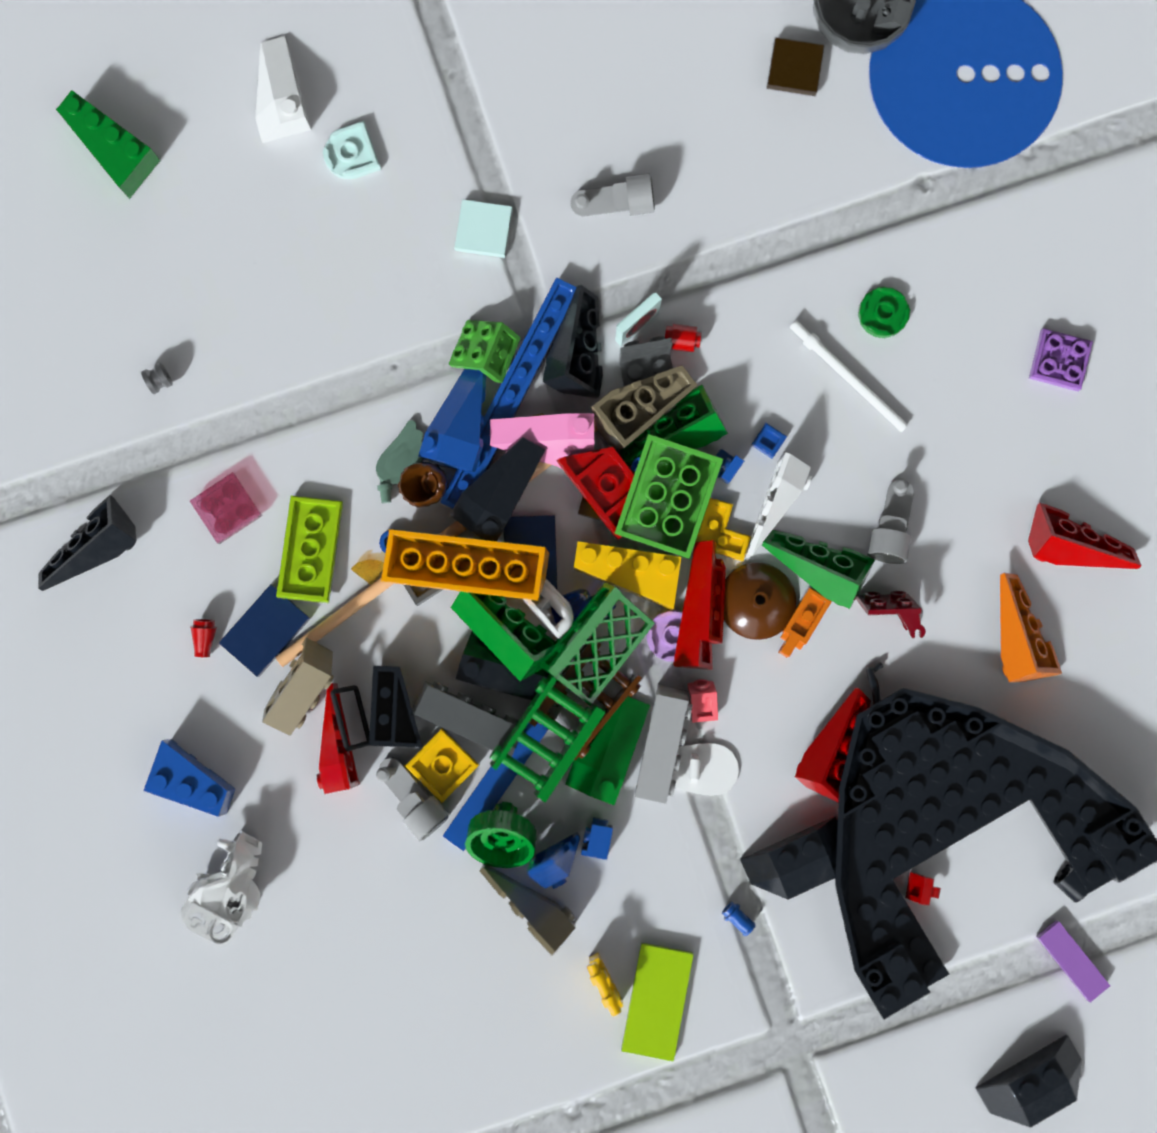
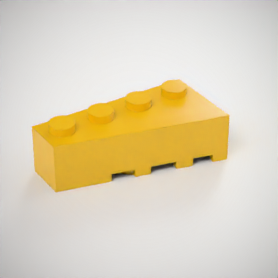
[574,541,681,610]

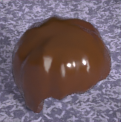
[398,462,447,508]

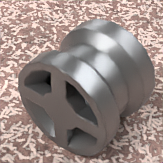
[141,363,173,394]

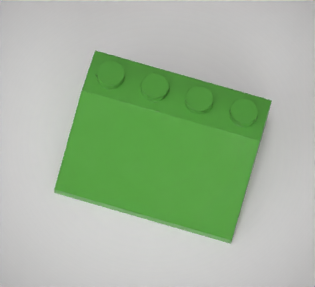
[615,434,723,559]

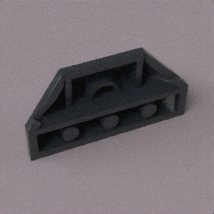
[740,816,837,900]
[975,1035,1082,1128]

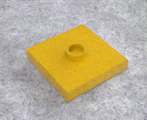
[405,728,480,803]

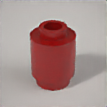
[665,324,702,352]

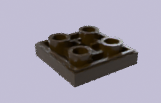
[766,37,824,96]

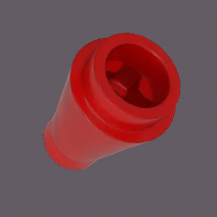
[190,619,217,658]

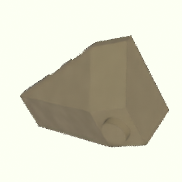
[591,365,698,451]

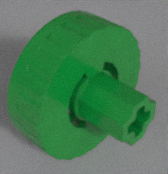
[465,801,537,868]

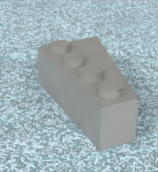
[635,684,692,804]

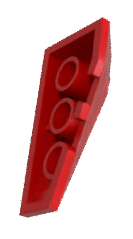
[1028,502,1142,569]
[317,683,360,794]

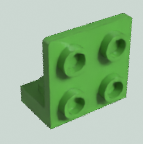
[449,320,521,383]

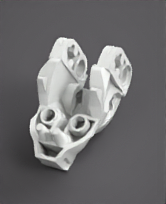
[180,831,262,945]

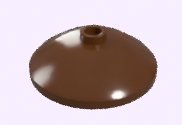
[724,562,796,640]

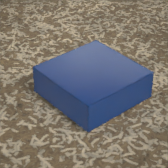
[751,423,787,459]

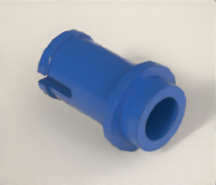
[722,902,756,936]

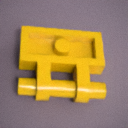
[587,952,624,1017]

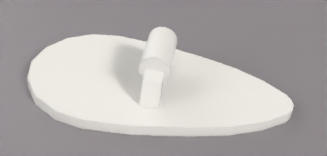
[671,743,739,796]

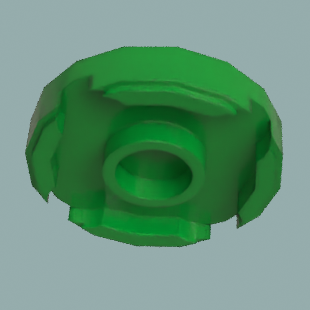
[858,287,910,338]

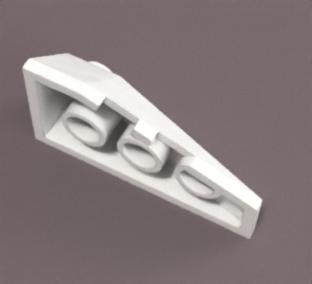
[745,452,812,558]

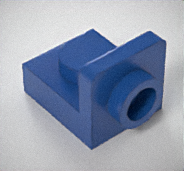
[716,449,744,484]

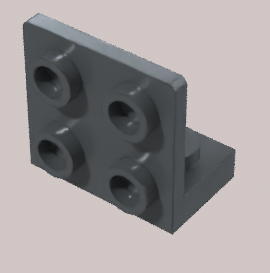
[619,336,673,386]

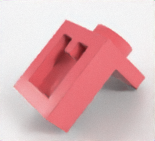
[687,679,718,723]

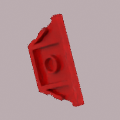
[556,447,634,539]

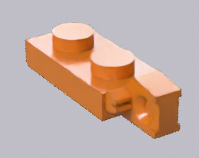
[778,587,832,658]

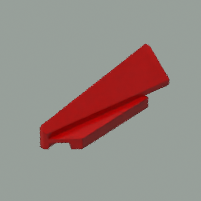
[673,540,726,670]

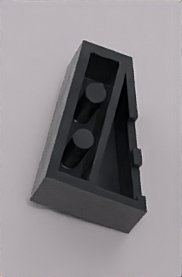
[369,665,423,747]

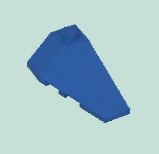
[418,369,486,472]
[527,832,580,889]

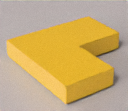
[694,497,751,562]

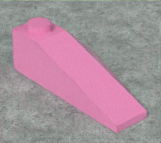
[490,413,594,469]

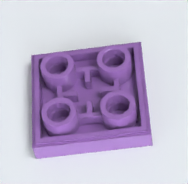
[1029,328,1093,391]

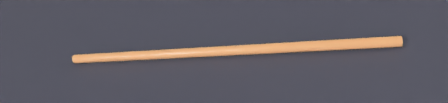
[275,419,598,667]

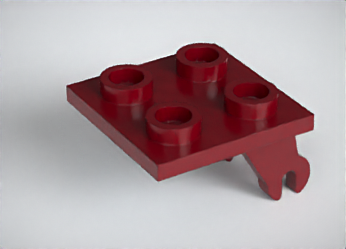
[856,591,926,638]

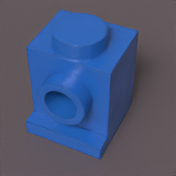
[581,817,613,860]

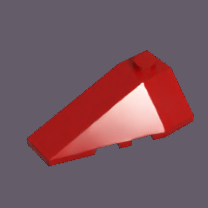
[795,688,871,803]

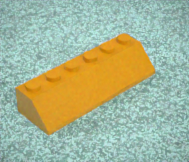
[381,529,549,601]

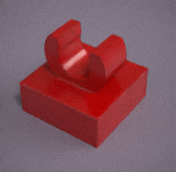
[905,872,941,906]

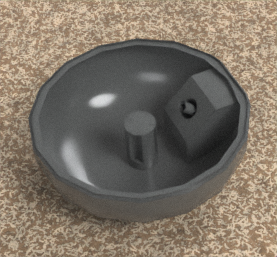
[813,0,916,54]

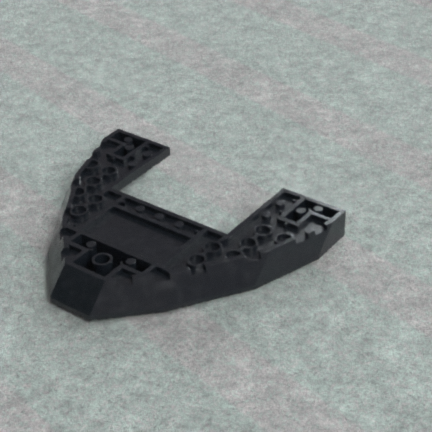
[835,688,1157,1020]

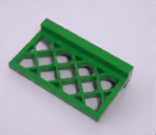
[539,582,655,706]

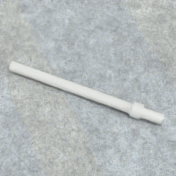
[790,320,908,432]

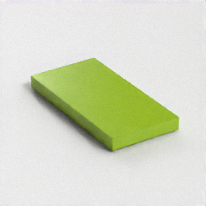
[276,495,343,603]
[621,942,693,1062]

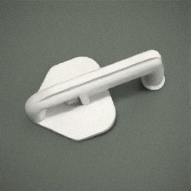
[523,579,574,639]

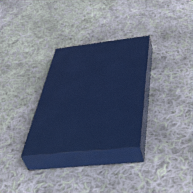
[504,515,558,591]
[219,584,311,677]

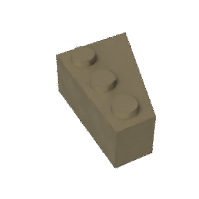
[262,637,334,736]

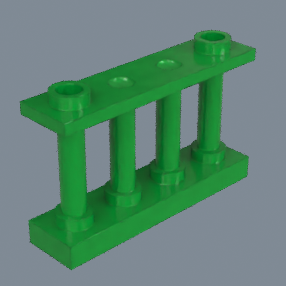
[489,675,606,803]

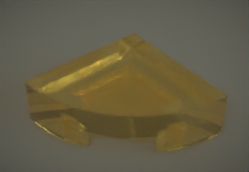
[351,560,384,585]

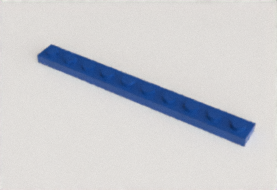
[440,277,577,509]

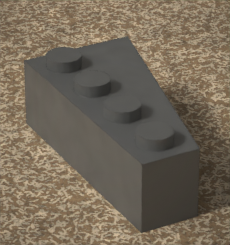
[412,681,524,756]

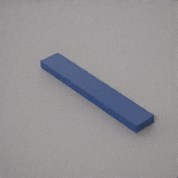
[443,723,549,851]

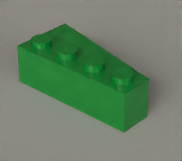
[56,90,161,199]
[450,591,560,681]

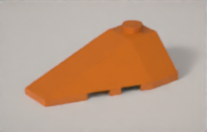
[1000,573,1062,683]

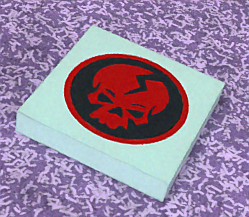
[615,293,662,346]

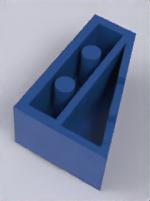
[143,739,236,817]

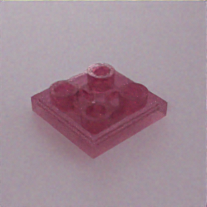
[190,472,263,544]

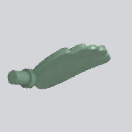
[376,420,423,503]

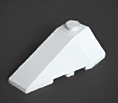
[256,36,311,143]

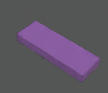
[1036,920,1110,1003]

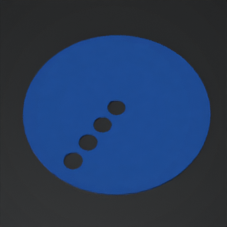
[869,0,1063,168]

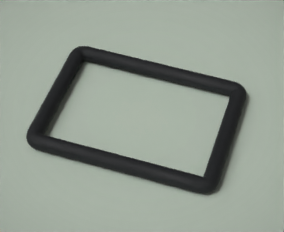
[330,685,370,751]

